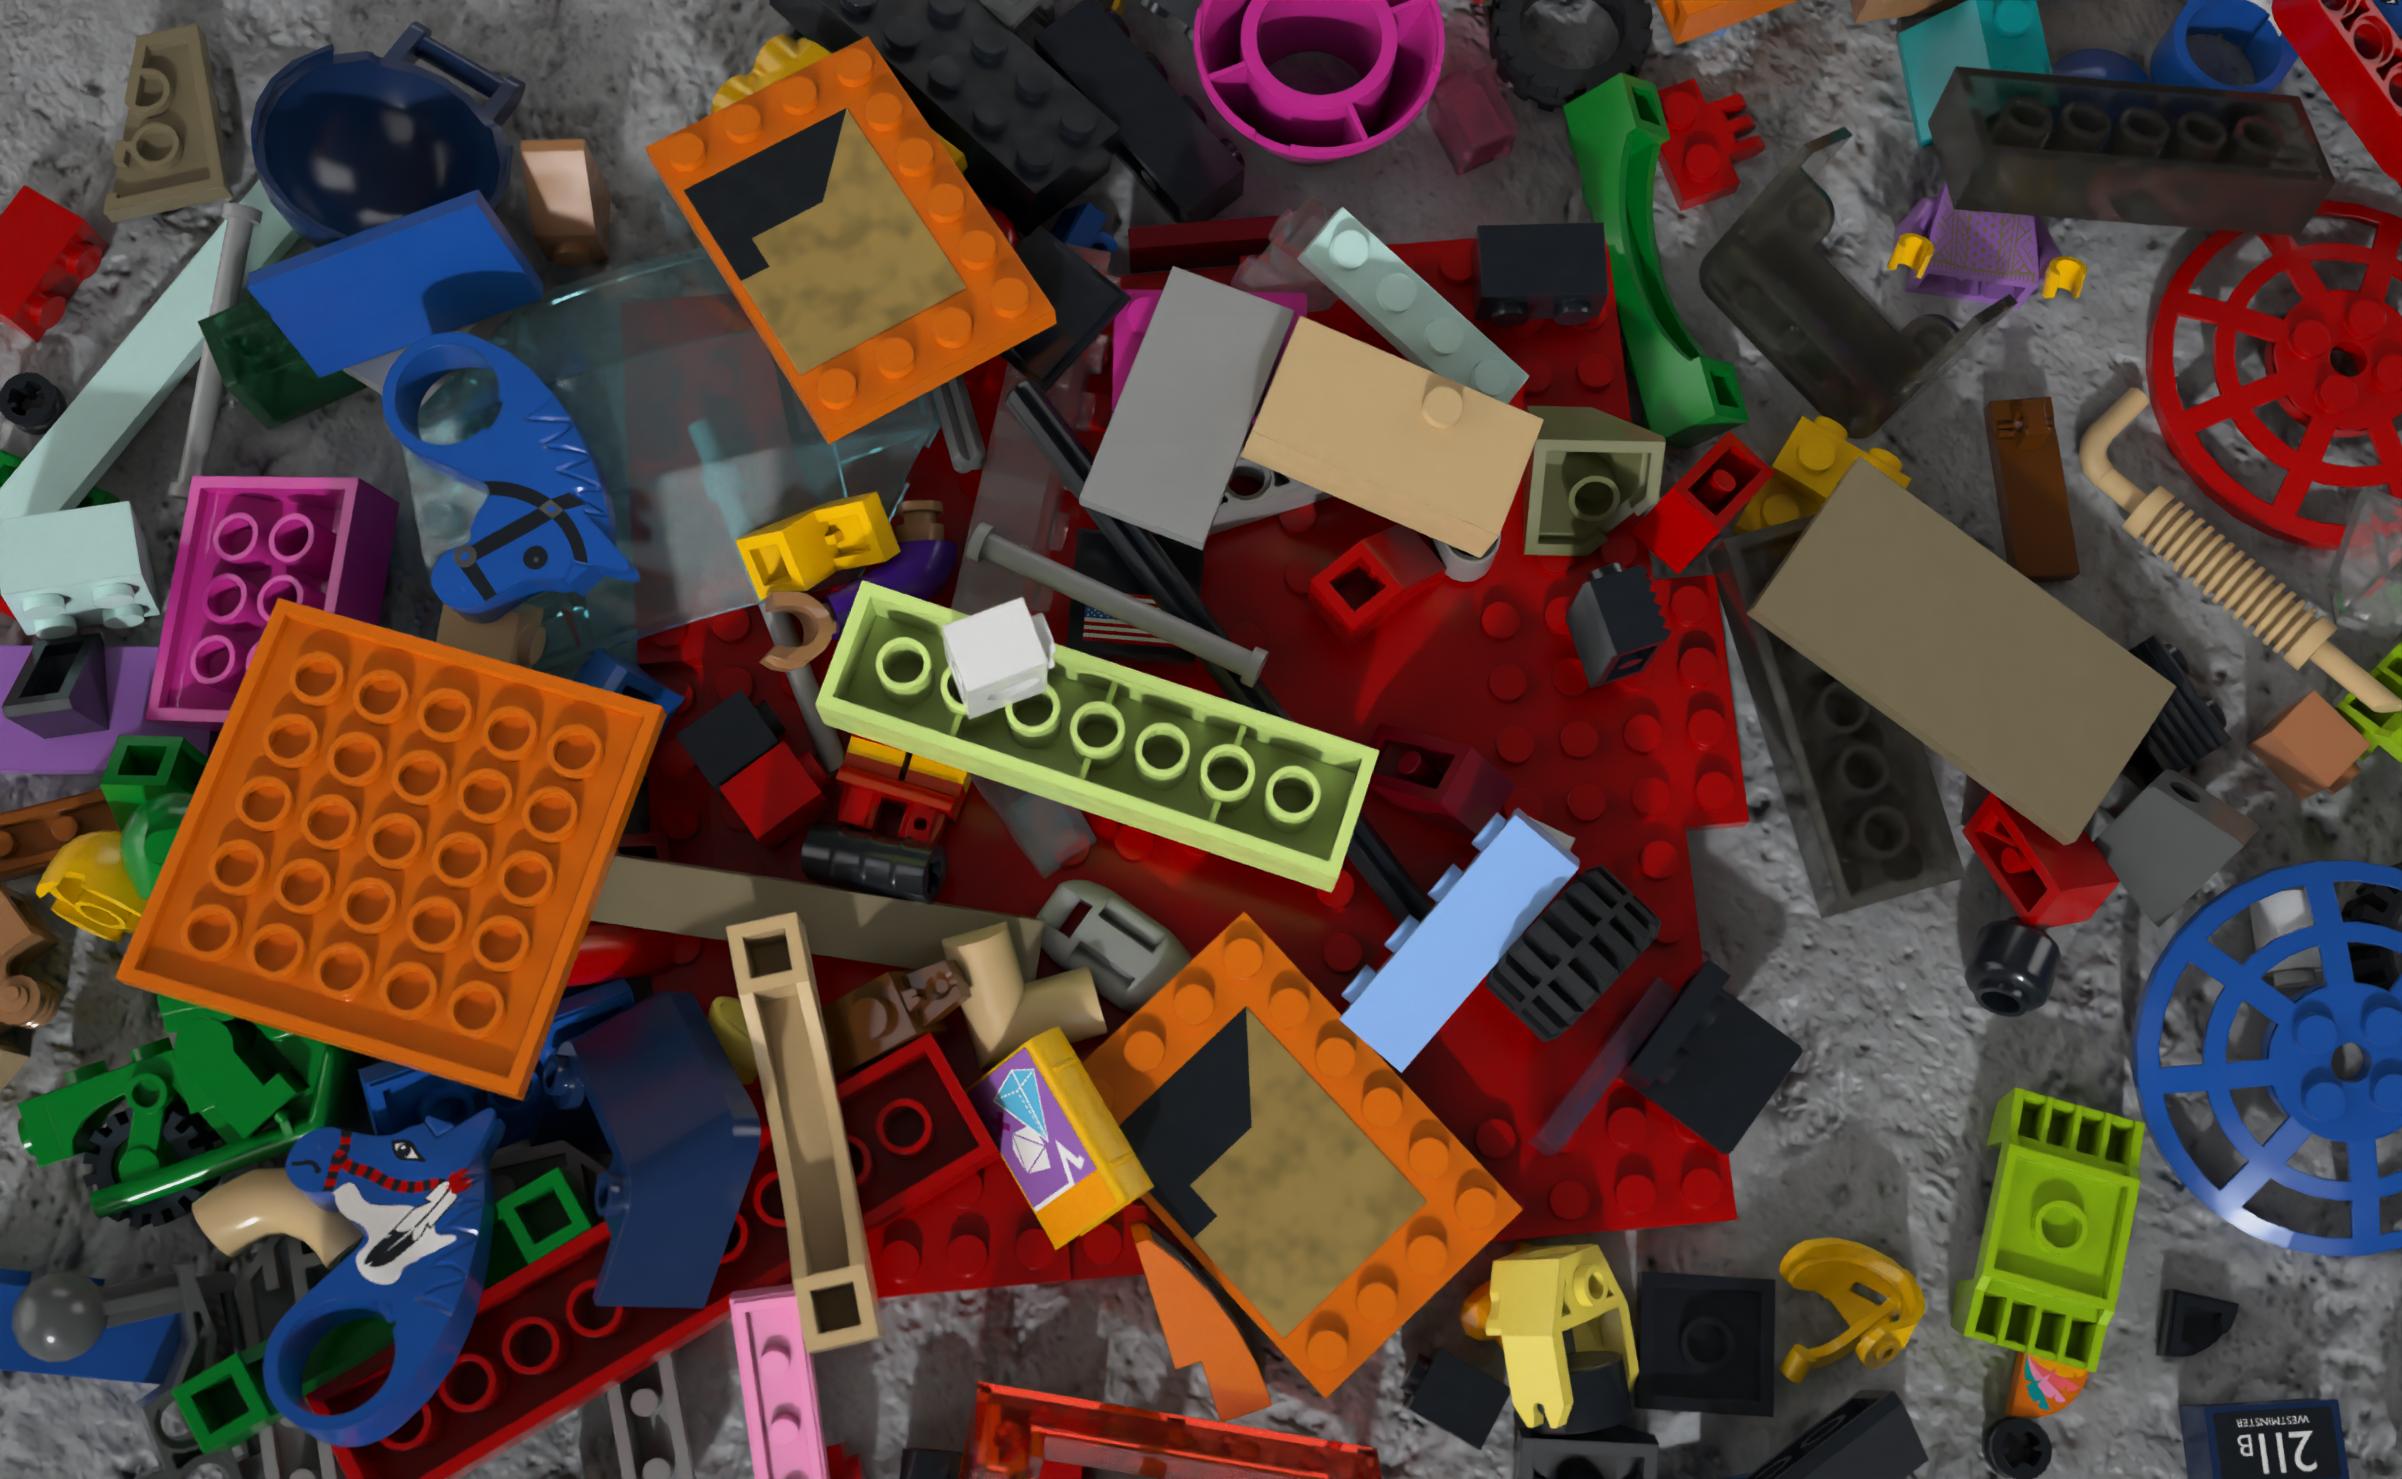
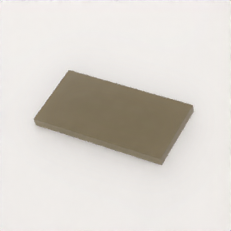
[1746,456,2177,845]

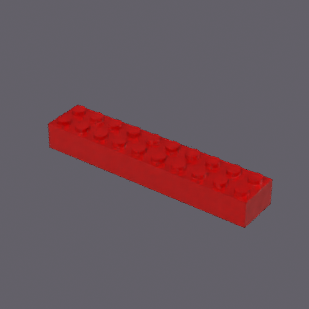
[304,1032,1001,1479]

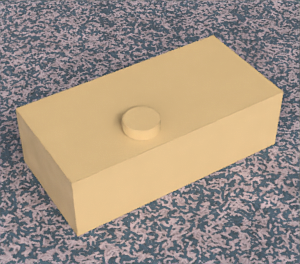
[1241,316,1544,558]

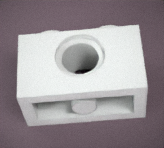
[942,597,1056,719]

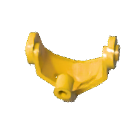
[1779,1237,1925,1383]

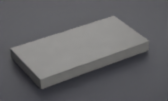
[1079,266,1295,550]

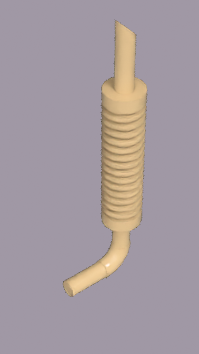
[2079,387,2402,713]

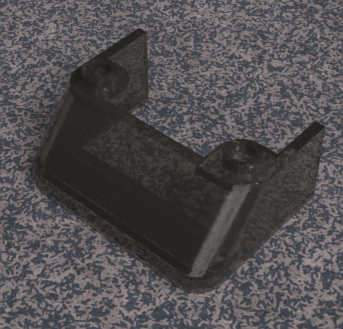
[1699,127,2018,439]

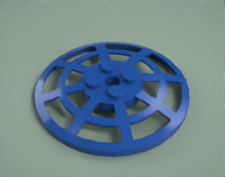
[2132,860,2402,1256]

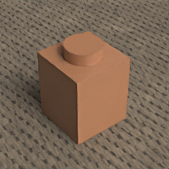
[2246,690,2371,800]

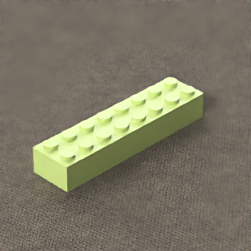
[815,580,1380,893]

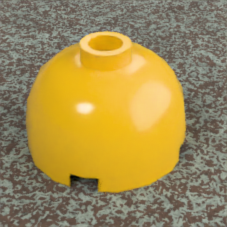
[36,830,149,943]

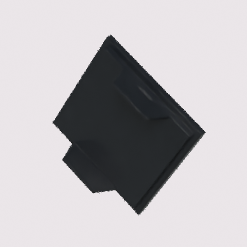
[998,225,1131,393]

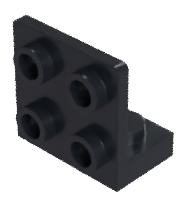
[1617,959,1802,1155]

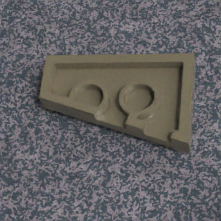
[103,23,233,223]

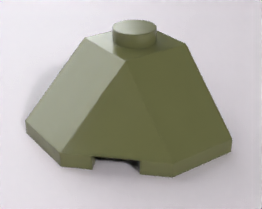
[1522,406,1666,556]

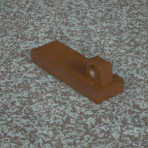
[1983,396,2080,583]

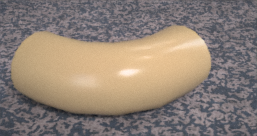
[192,1167,363,1270]

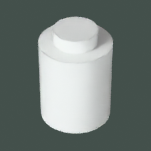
[2249,890,2322,988]

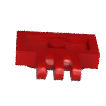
[1657,78,1765,211]

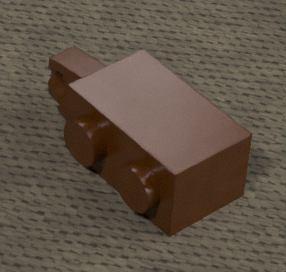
[821,960,972,1086]

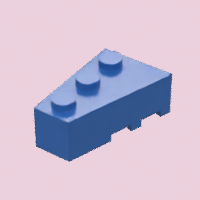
[0,1268,182,1385]

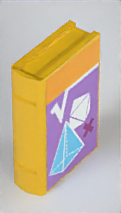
[965,1026,1154,1250]

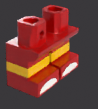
[836,734,973,844]

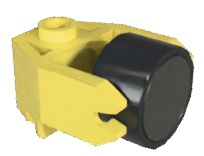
[1486,1244,1639,1434]

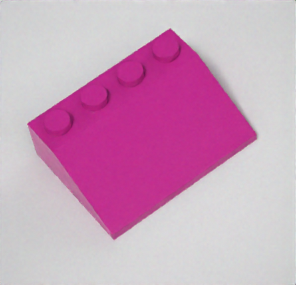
[145,476,400,732]

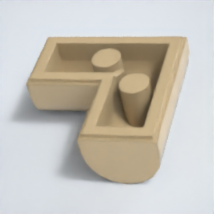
[942,921,1108,1069]

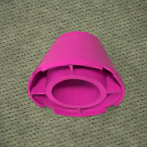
[1193,0,1445,167]

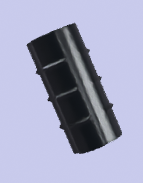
[801,822,948,904]

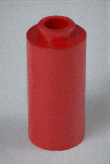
[566,920,672,987]

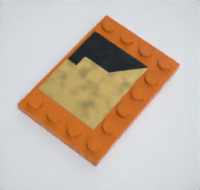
[645,36,1057,445]
[1082,911,1523,1399]

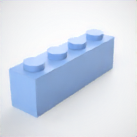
[1339,808,1580,1073]

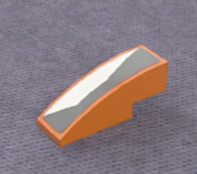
[1129,1219,1273,1423]

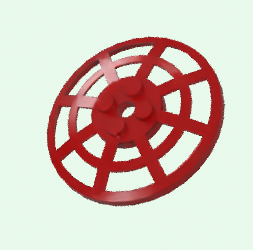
[2145,200,2402,551]

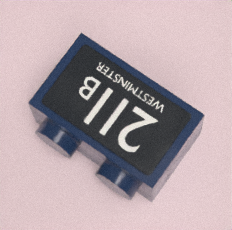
[2178,1398,2350,1479]

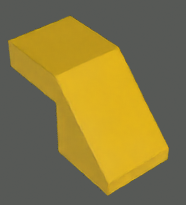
[735,491,901,600]

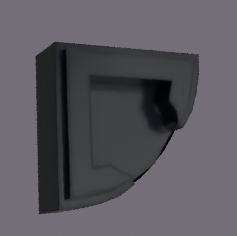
[2156,1289,2239,1357]

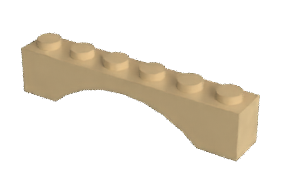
[726,912,886,1353]

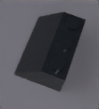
[1744,1390,1929,1479]

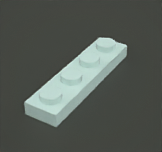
[1297,207,1529,404]

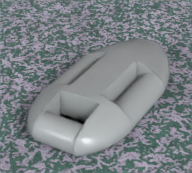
[1036,879,1193,1014]

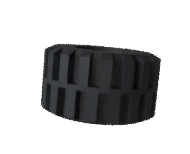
[1485,864,1662,1042]

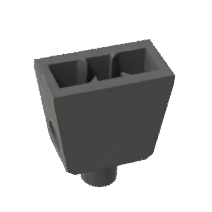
[2093,769,2261,927]

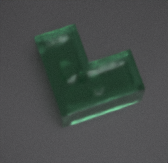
[198,297,368,431]

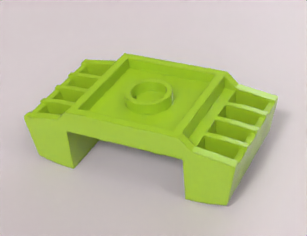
[1950,1087,2145,1373]

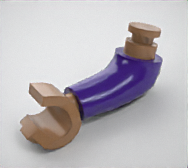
[759,500,957,672]

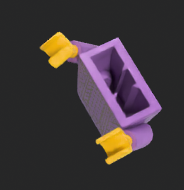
[1886,157,2087,308]

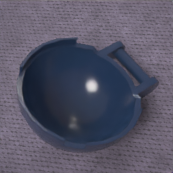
[251,21,526,248]

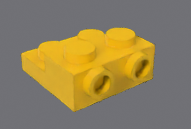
[1732,416,1911,560]

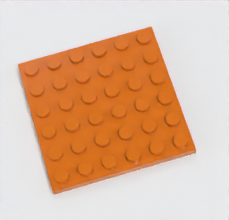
[115,598,667,1101]

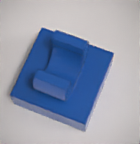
[1050,202,1118,273]

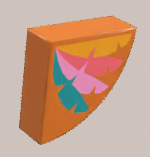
[2004,1351,2089,1418]

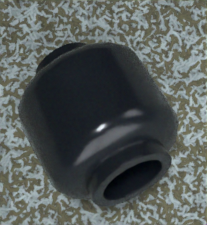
[1964,916,2061,1017]

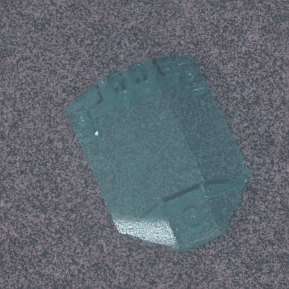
[402,248,941,673]

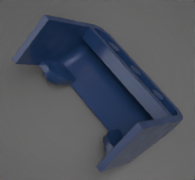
[528,990,761,1308]

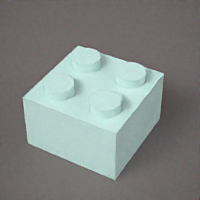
[0,501,160,639]

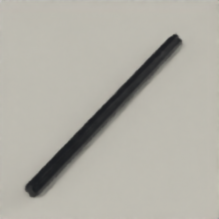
[1005,379,1433,925]

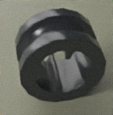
[0,372,67,435]
[1982,1417,2052,1479]

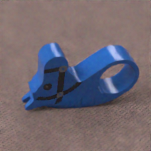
[382,332,641,624]

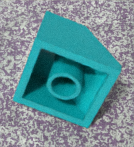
[1896,0,2058,147]

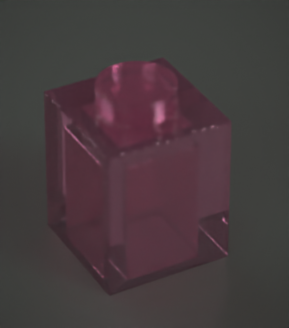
[1426,66,1519,176]

